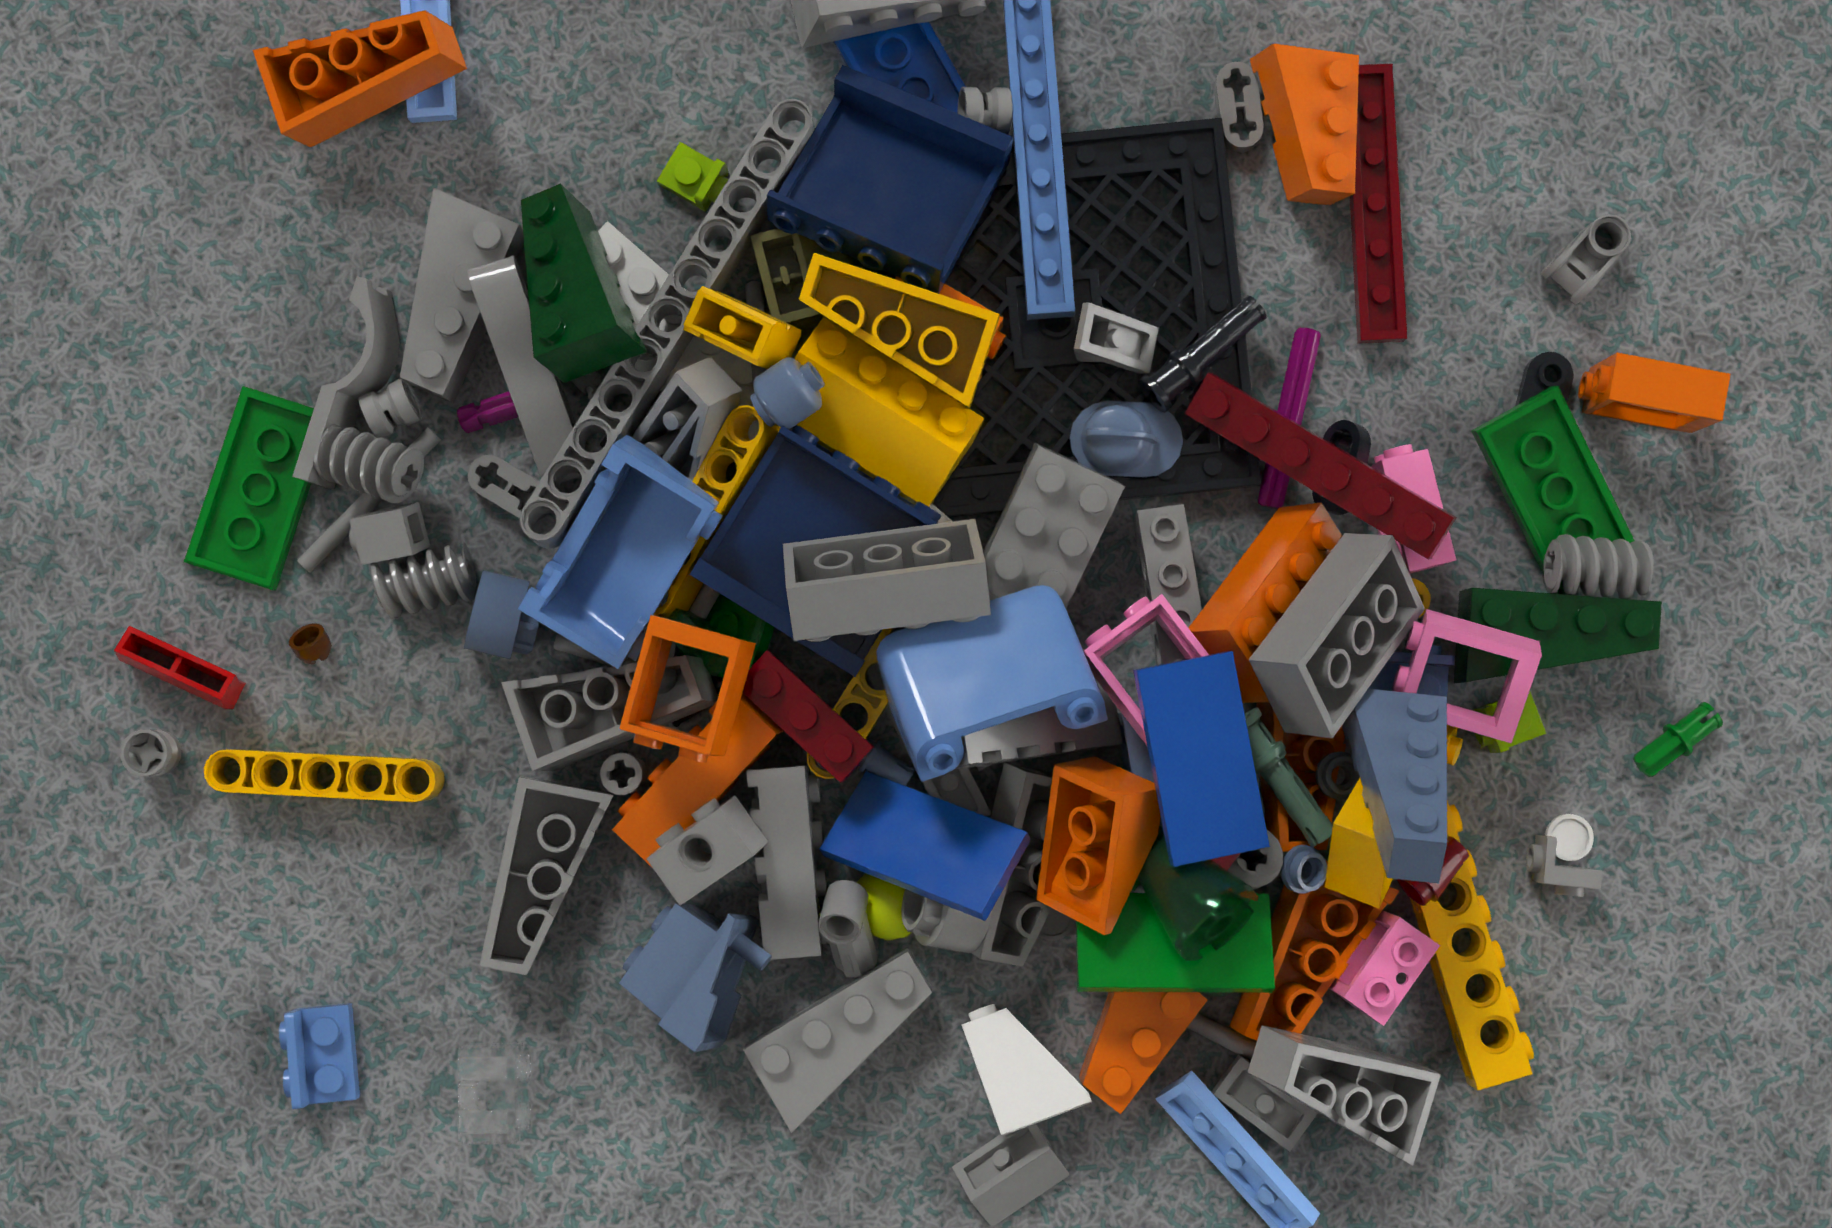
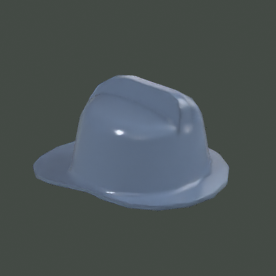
[1070,401,1183,478]

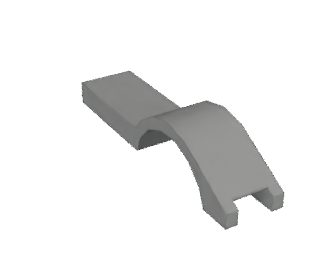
[292,276,400,490]

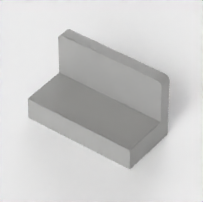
[952,1123,1069,1226]

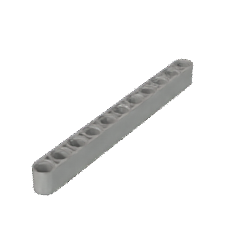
[520,99,815,549]

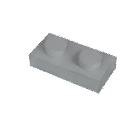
[1211,1054,1318,1152]

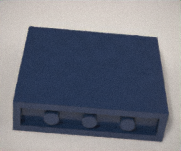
[767,65,1013,294]
[689,425,941,677]

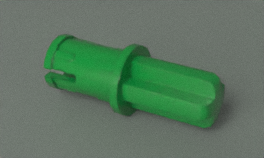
[1633,702,1723,777]

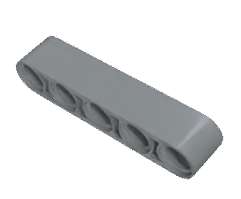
[468,255,581,483]

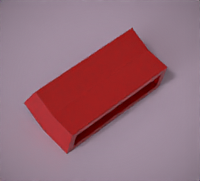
[114,626,246,709]

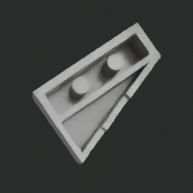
[632,357,742,481]

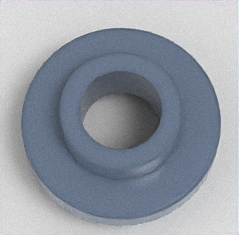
[1281,845,1327,894]

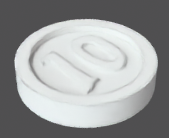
[1545,814,1594,861]

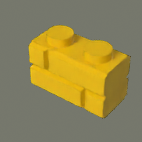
[683,286,801,369]

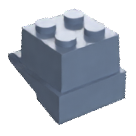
[619,903,772,1052]

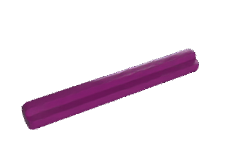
[1258,328,1321,509]

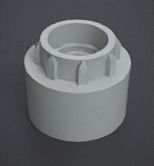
[901,889,992,954]

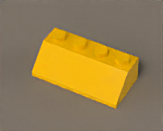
[794,317,984,507]

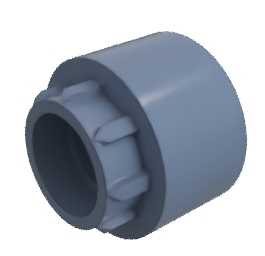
[464,570,539,659]

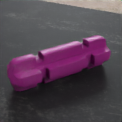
[457,391,518,433]

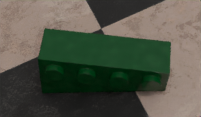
[521,184,647,383]
[1454,588,1662,684]

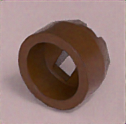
[289,623,332,665]

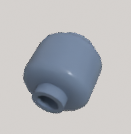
[750,357,825,429]

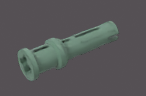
[1245,707,1333,847]

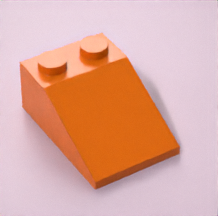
[1036,756,1161,935]

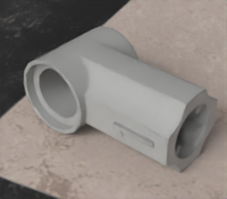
[818,880,878,977]

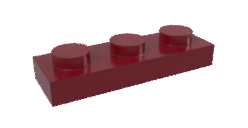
[742,650,875,783]

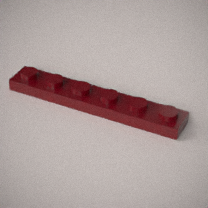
[1350,63,1407,344]
[1184,372,1457,560]

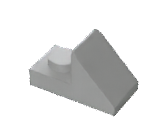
[1074,302,1159,373]

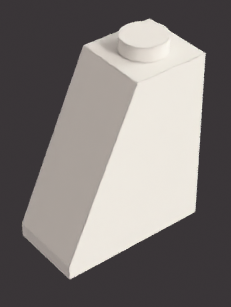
[962,1004,1092,1136]

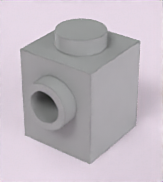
[349,502,430,565]

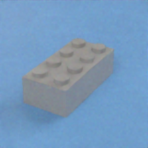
[983,443,1125,608]
[783,519,991,642]
[1249,533,1425,738]

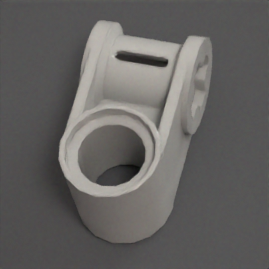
[1540,214,1631,305]

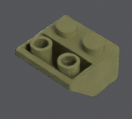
[750,228,854,330]

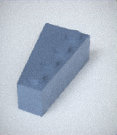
[1342,689,1447,884]

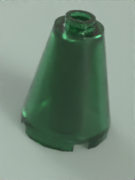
[1137,826,1259,961]

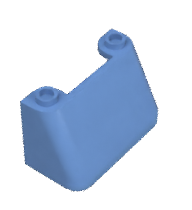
[518,435,723,669]
[877,585,1108,782]

